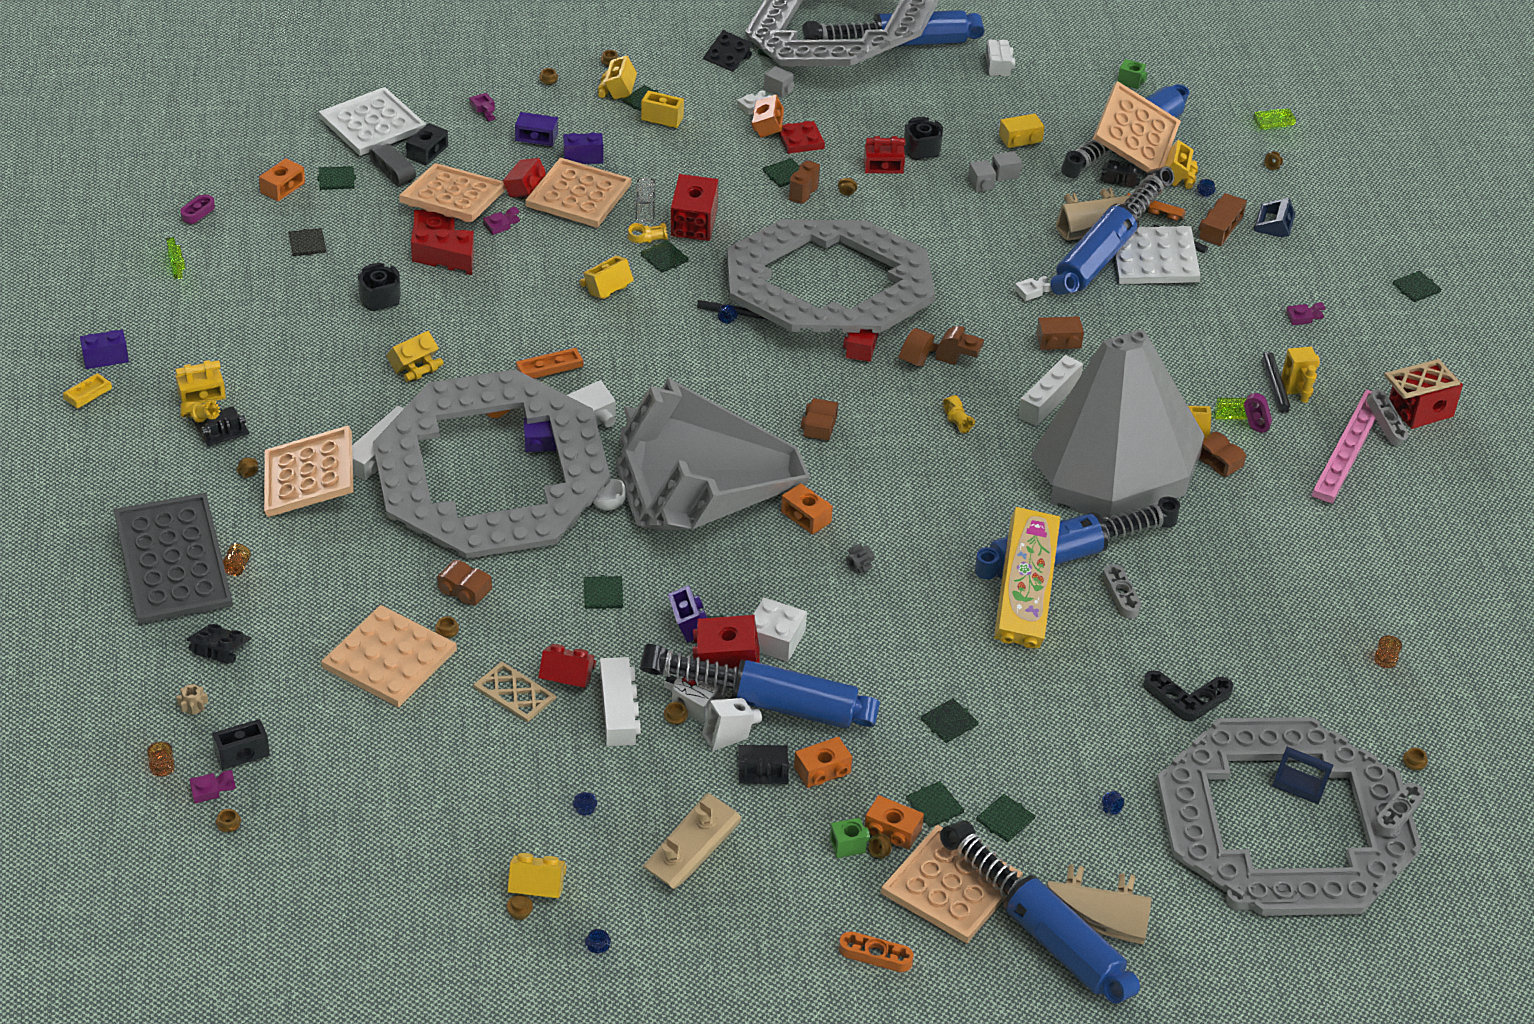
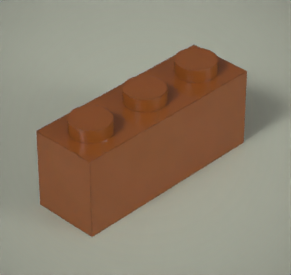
[1198,193,1247,246]

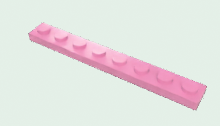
[1312,389,1376,504]

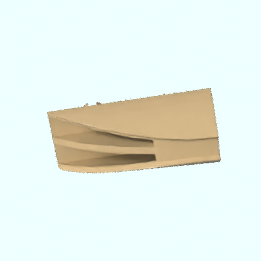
[1056,187,1133,240]
[642,793,741,889]
[1047,864,1152,944]

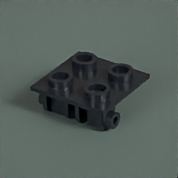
[703,30,753,72]
[1101,160,1142,188]
[192,406,250,446]
[186,624,252,664]
[738,745,789,784]

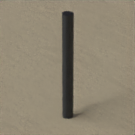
[697,300,768,320]

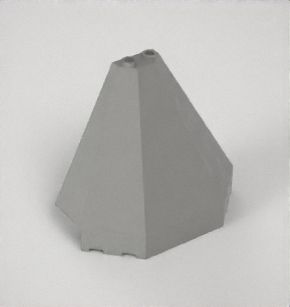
[1030,329,1204,520]
[616,378,810,531]

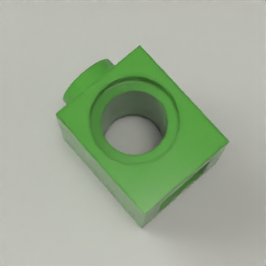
[1118,59,1148,89]
[830,818,870,858]

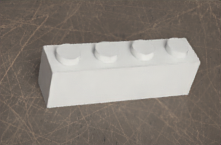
[1018,355,1083,427]
[352,406,404,480]
[600,657,641,746]

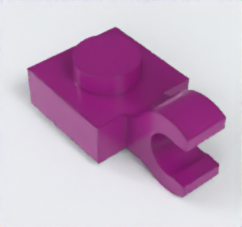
[469,93,496,121]
[483,207,520,235]
[1286,302,1326,325]
[189,770,236,804]

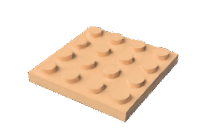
[1093,81,1181,173]
[525,158,632,228]
[399,163,506,222]
[264,425,354,517]
[321,605,457,708]
[881,824,1023,944]

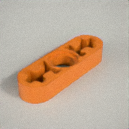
[839,931,914,972]

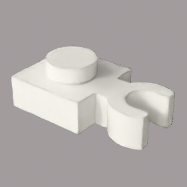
[737,90,771,115]
[1014,276,1052,301]

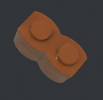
[789,160,820,204]
[801,398,839,441]
[1199,431,1247,477]
[437,560,492,605]

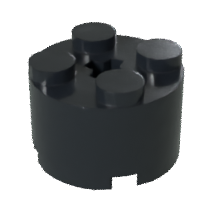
[904,117,943,160]
[358,263,401,311]

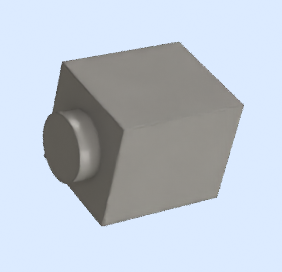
[764,66,794,98]
[991,151,1023,181]
[968,160,996,192]

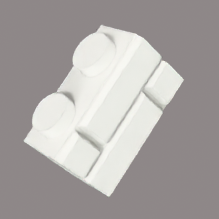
[985,40,1015,76]

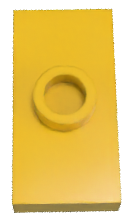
[63,373,112,409]

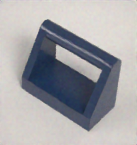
[1254,198,1296,237]
[1272,746,1334,804]

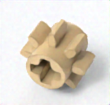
[176,684,208,715]

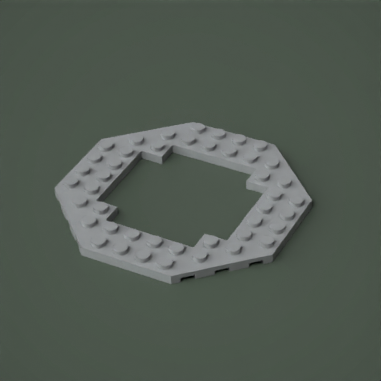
[745,0,940,67]
[727,219,935,333]
[373,369,610,559]
[1157,717,1422,916]

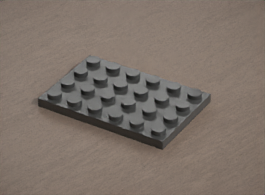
[114,493,233,624]

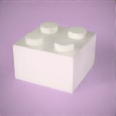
[753,597,807,662]

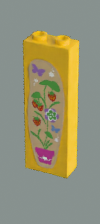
[994,507,1061,648]

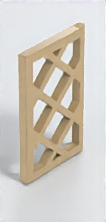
[1384,359,1460,399]
[473,661,557,723]

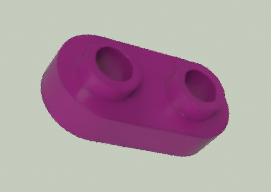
[180,194,215,224]
[1244,393,1272,433]

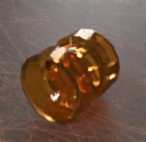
[223,543,251,576]
[1374,635,1402,668]
[147,741,175,777]

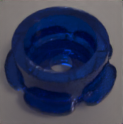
[1197,179,1216,197]
[718,304,738,324]
[1102,791,1125,815]
[573,792,598,815]
[585,929,611,953]

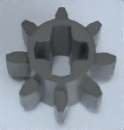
[846,544,874,573]

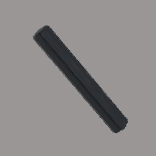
[1262,352,1291,413]

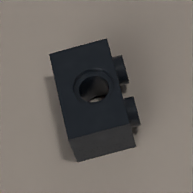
[405,123,448,165]
[212,719,270,770]

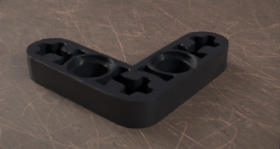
[1143,670,1233,722]

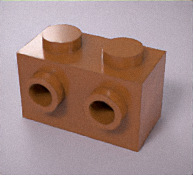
[1036,316,1084,350]

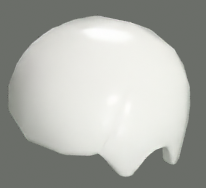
[593,479,626,511]

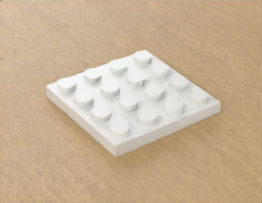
[319,87,426,156]
[1115,226,1200,284]

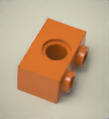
[751,94,784,138]
[259,158,305,201]
[781,483,833,535]
[794,736,853,788]
[864,795,924,850]

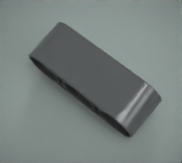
[369,143,416,185]

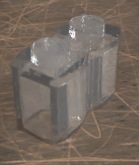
[635,178,656,222]

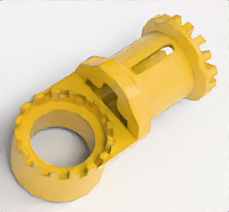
[627,223,668,244]
[942,395,975,434]
[180,400,220,423]

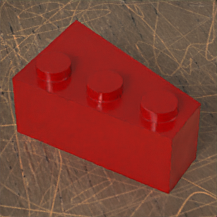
[411,229,475,275]

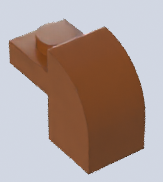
[936,326,984,365]
[898,328,939,366]

